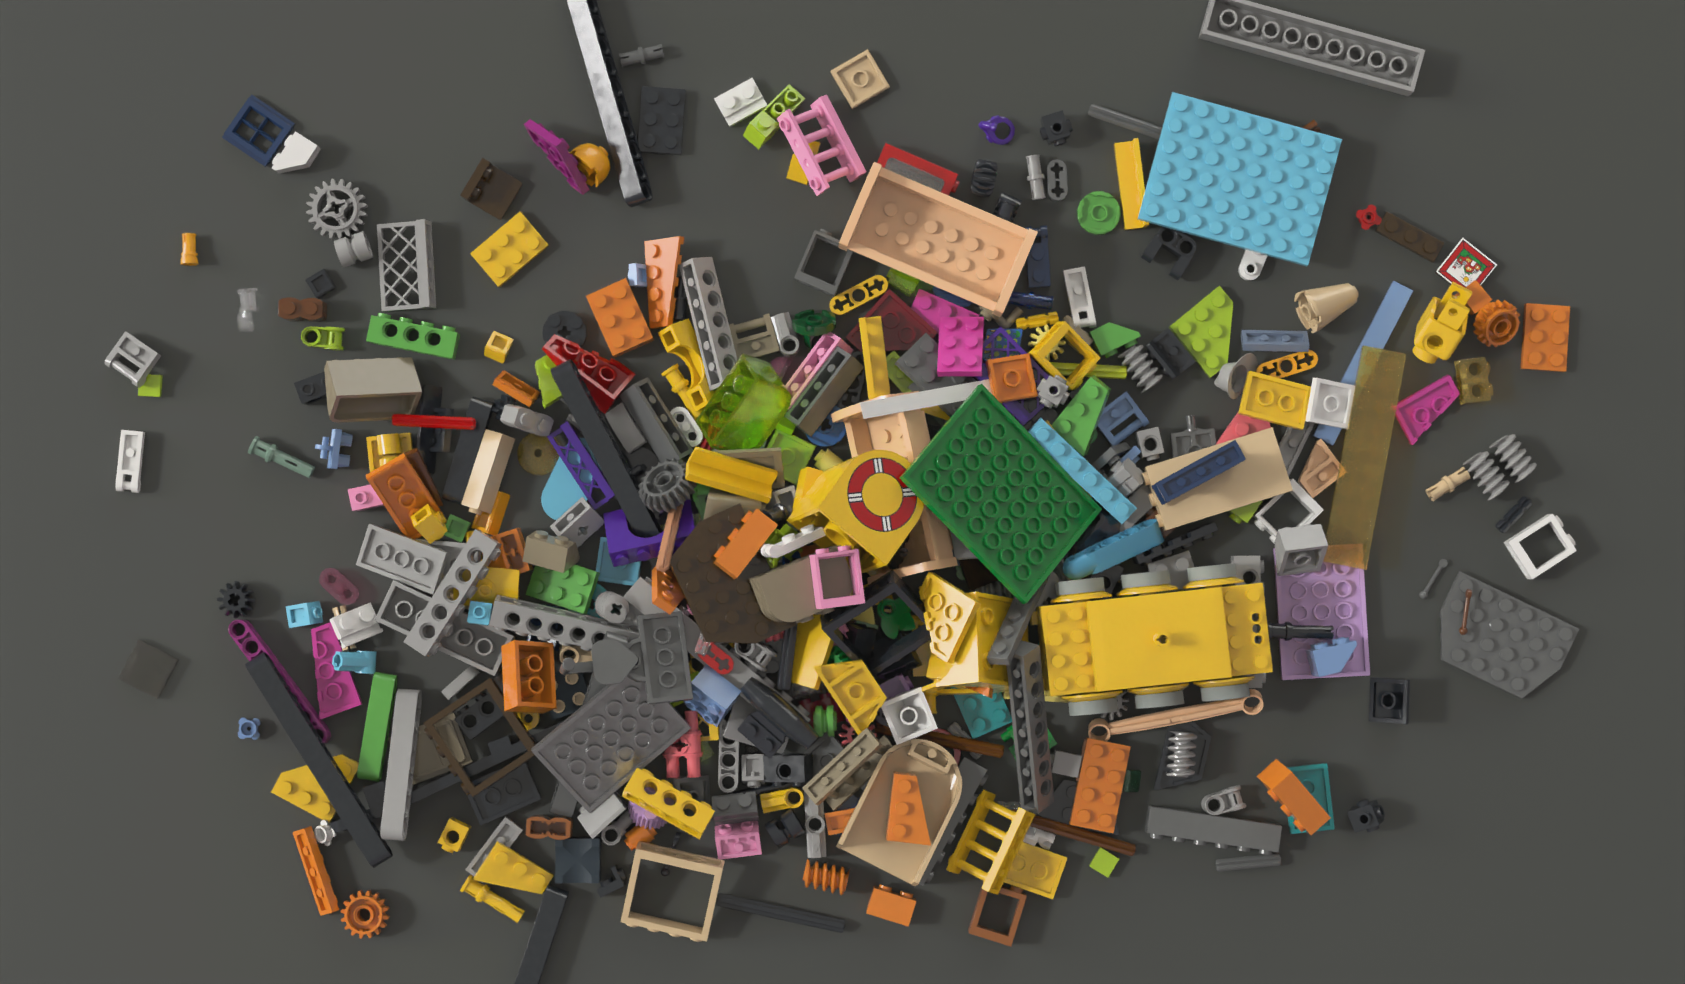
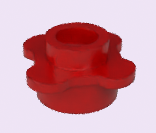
[1356,205,1382,230]

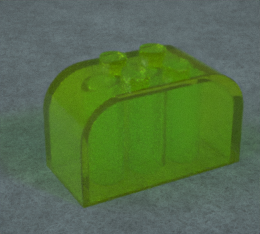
[695,353,791,450]

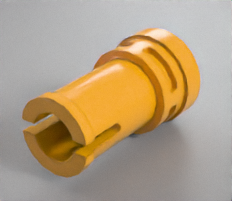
[181,233,199,266]

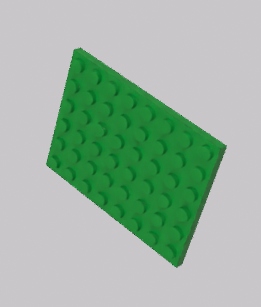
[900,384,1102,604]

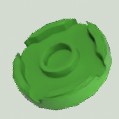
[1077,191,1121,235]

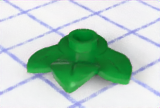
[877,598,915,639]

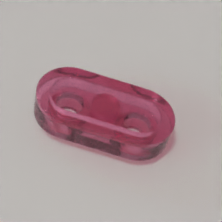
[319,568,359,605]

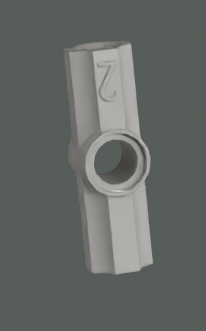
[804,791,827,858]

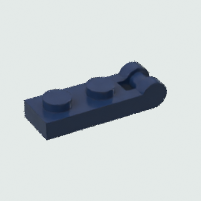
[1025,225,1051,288]

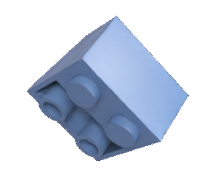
[1306,637,1357,677]
[683,664,741,727]

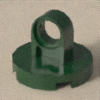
[792,309,836,349]

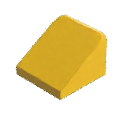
[484,331,514,363]

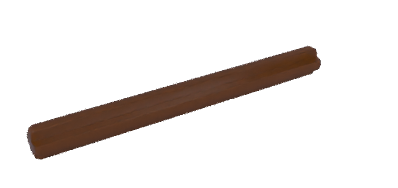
[875,723,1005,758]
[1009,809,1136,856]

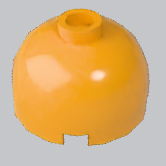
[569,143,610,187]

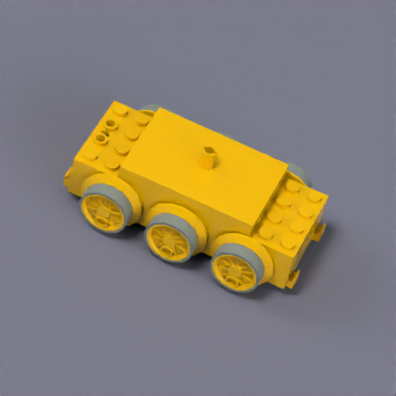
[1030,563,1273,716]

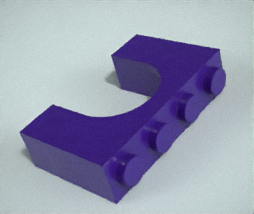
[603,500,696,567]

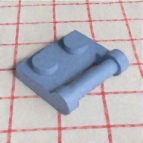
[1097,392,1149,446]

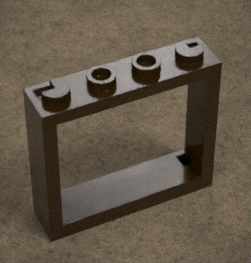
[424,678,537,797]

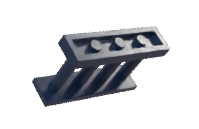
[1151,440,1246,505]

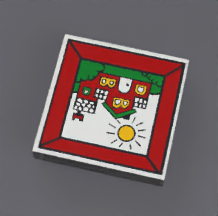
[1434,238,1497,287]

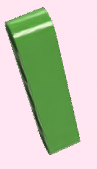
[357,672,398,782]

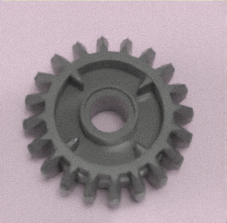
[638,458,697,514]

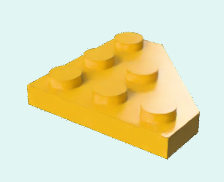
[919,572,981,663]
[271,754,359,823]

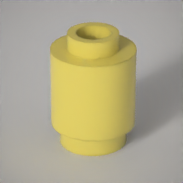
[814,449,844,471]

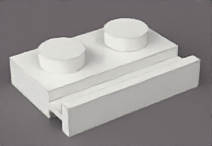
[714,78,767,127]
[330,602,383,649]

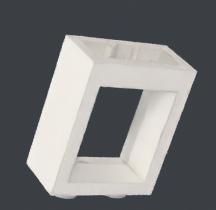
[1253,479,1323,544]
[1503,514,1577,579]

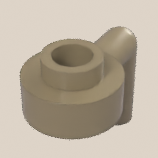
[979,306,1023,329]

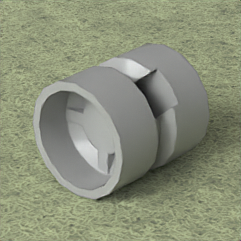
[334,231,373,268]

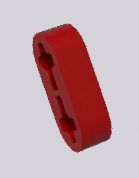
[696,641,734,674]

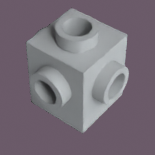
[1036,375,1070,408]

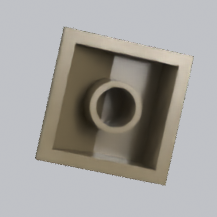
[522,530,580,573]

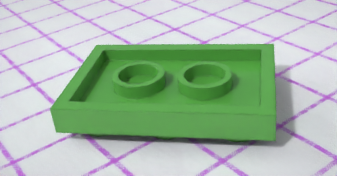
[526,565,600,615]

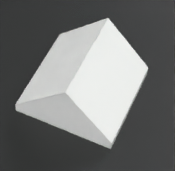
[881,687,938,745]

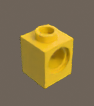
[438,817,472,853]

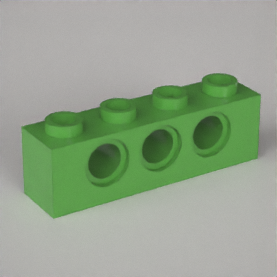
[366,313,460,360]

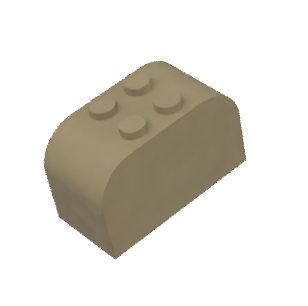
[749,545,852,623]

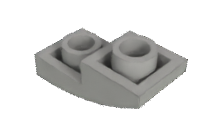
[605,403,647,453]

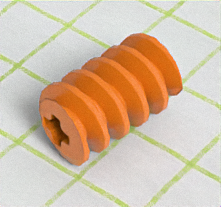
[802,859,850,895]

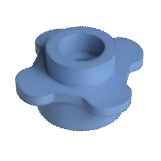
[238,717,261,740]

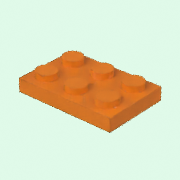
[1520,303,1570,372]

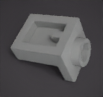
[742,754,765,788]

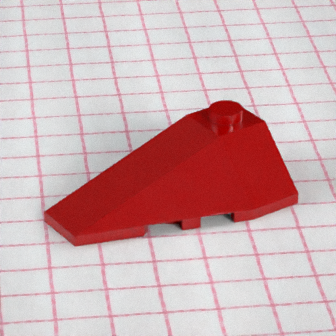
[542,334,636,414]

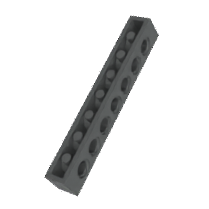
[1007,640,1054,814]

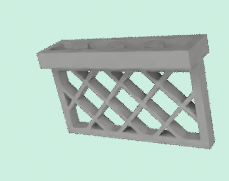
[377,219,436,312]

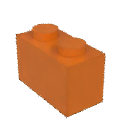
[866,884,916,927]

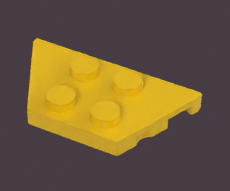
[813,660,887,735]

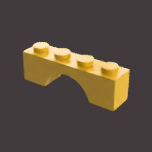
[658,318,726,412]

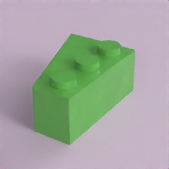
[1052,375,1111,456]

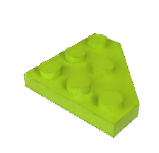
[1170,286,1233,378]

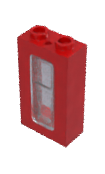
[877,143,960,196]

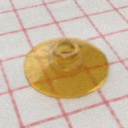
[517,433,560,475]

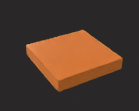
[985,353,1038,403]

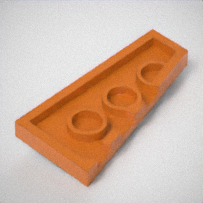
[644,236,684,329]

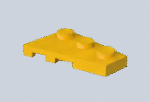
[473,841,554,894]

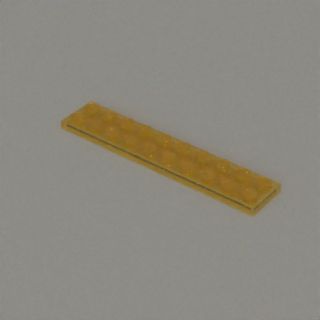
[1323,345,1406,570]

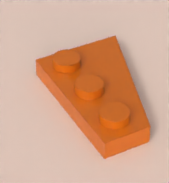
[652,566,684,614]

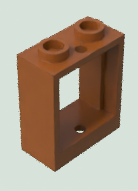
[968,884,1027,947]

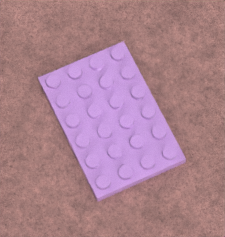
[1273,544,1370,680]

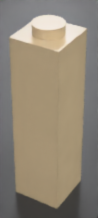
[461,429,515,515]

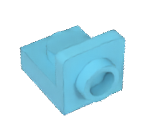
[286,601,323,628]
[467,601,493,626]

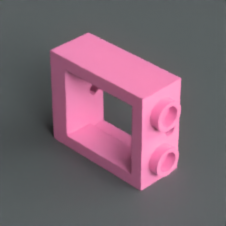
[809,545,865,609]

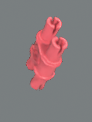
[662,710,703,778]

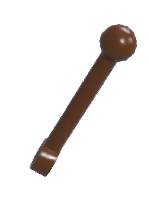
[1459,589,1472,635]

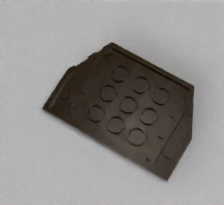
[670,503,796,644]

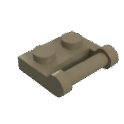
[729,313,780,363]

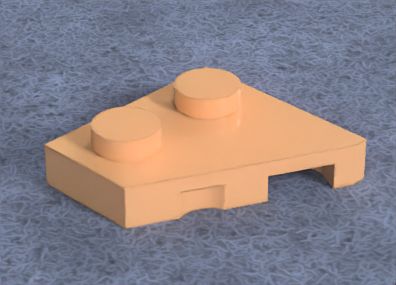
[1297,439,1346,498]

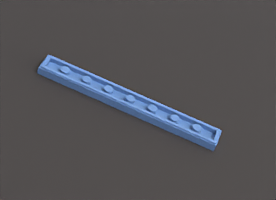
[1312,281,1413,446]

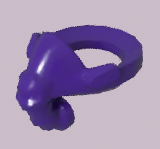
[979,115,1015,145]

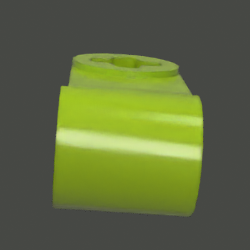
[301,326,345,351]

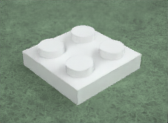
[1306,378,1356,429]

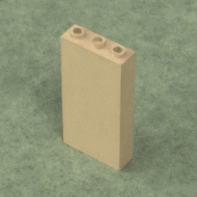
[1142,427,1293,531]

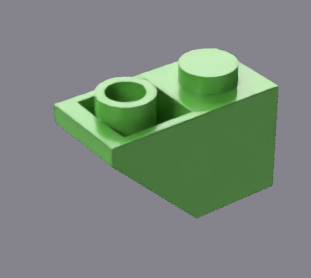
[1088,322,1141,358]

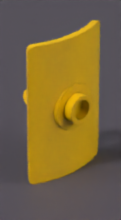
[453,567,520,606]

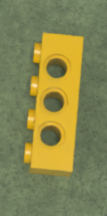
[622,768,715,840]

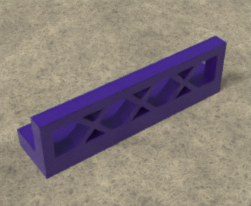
[547,421,616,510]

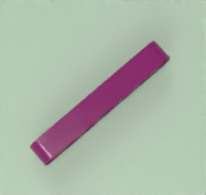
[228,619,331,744]

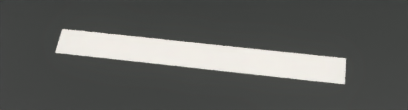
[860,379,992,419]

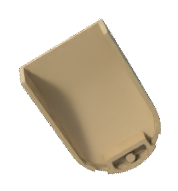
[836,739,962,886]

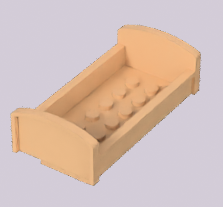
[839,162,1038,317]
[831,391,958,585]

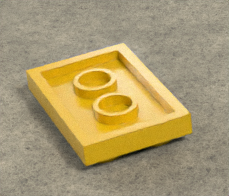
[470,212,549,287]
[1238,371,1311,430]
[1001,842,1067,899]

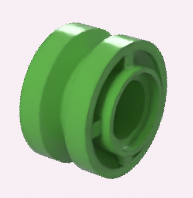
[813,705,837,737]

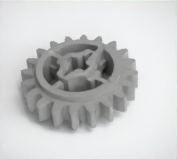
[306,179,368,240]

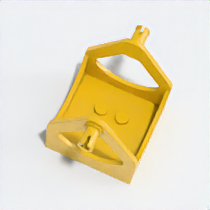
[919,586,1029,714]

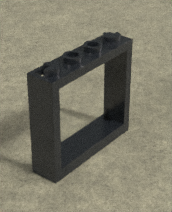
[820,569,931,676]

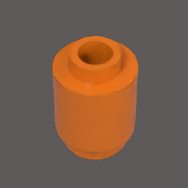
[624,825,658,851]

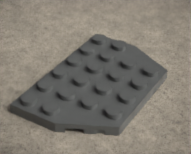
[1440,572,1579,699]

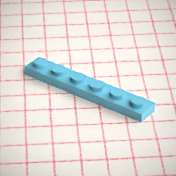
[1028,418,1137,524]

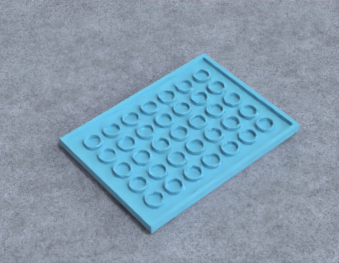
[1137,92,1342,267]

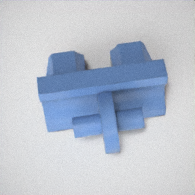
[315,429,353,469]

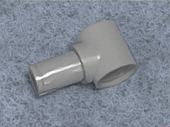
[601,808,633,846]

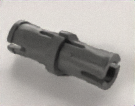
[619,44,665,67]

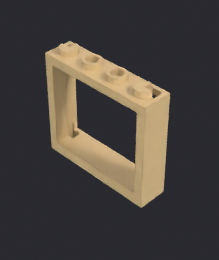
[621,841,725,942]

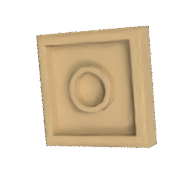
[830,49,890,110]

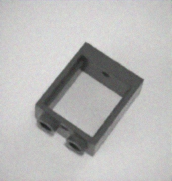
[794,229,854,297]

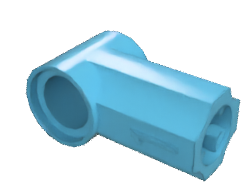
[332,650,377,674]

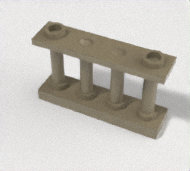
[803,728,893,811]

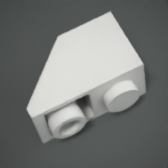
[272,131,321,174]

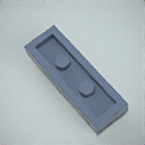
[1241,330,1309,352]

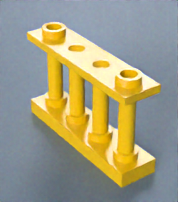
[946,789,1035,895]

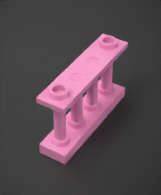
[777,95,866,196]

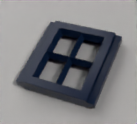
[222,94,295,167]

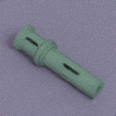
[248,436,315,478]

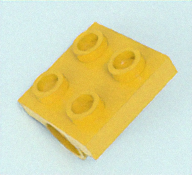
[366,433,413,472]

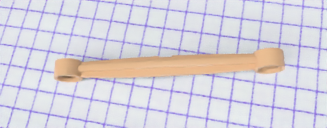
[1088,689,1263,741]

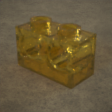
[1454,357,1493,405]

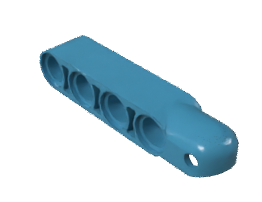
[1063,519,1164,580]

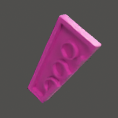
[311,622,363,720]

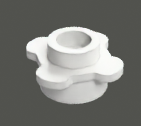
[314,820,336,846]

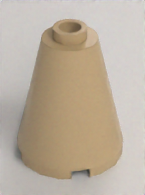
[1294,283,1359,333]

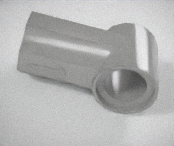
[771,312,800,357]

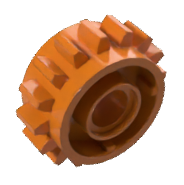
[1473,300,1520,347]
[341,890,390,939]

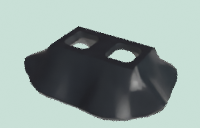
[1064,497,1121,561]

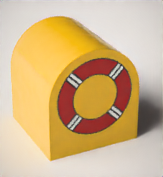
[787,450,924,574]

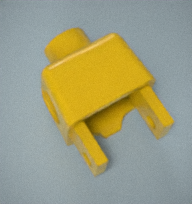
[1412,282,1472,364]

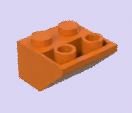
[482,528,533,574]

